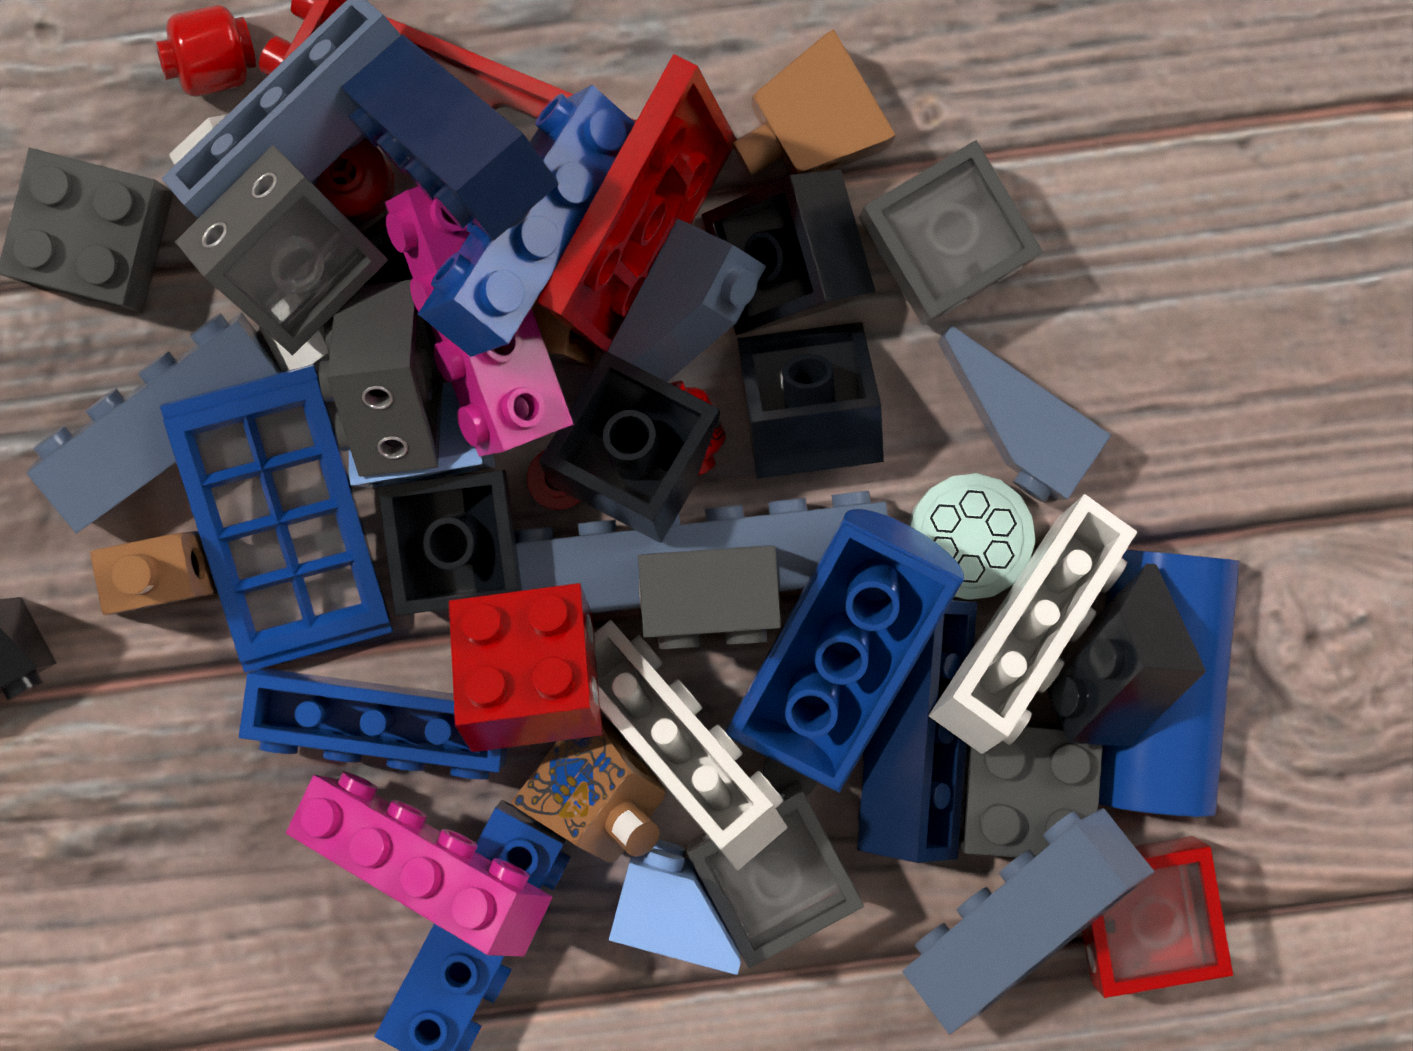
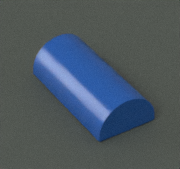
[725,509,964,793]
[1098,550,1240,817]

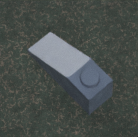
[607,218,766,382]
[937,325,1111,503]

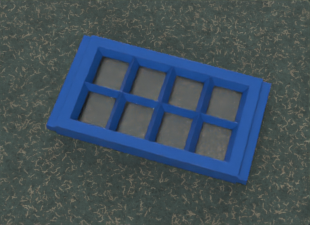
[160,364,393,673]

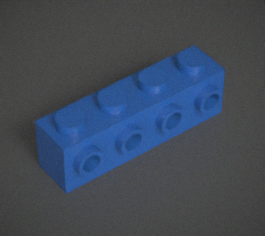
[418,85,635,357]
[239,668,508,780]
[374,800,571,1051]

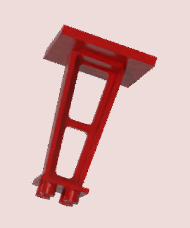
[259,0,737,354]

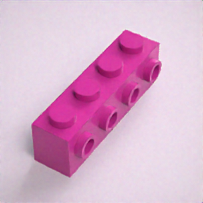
[385,187,574,457]
[286,771,553,957]

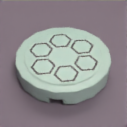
[909,473,1035,600]

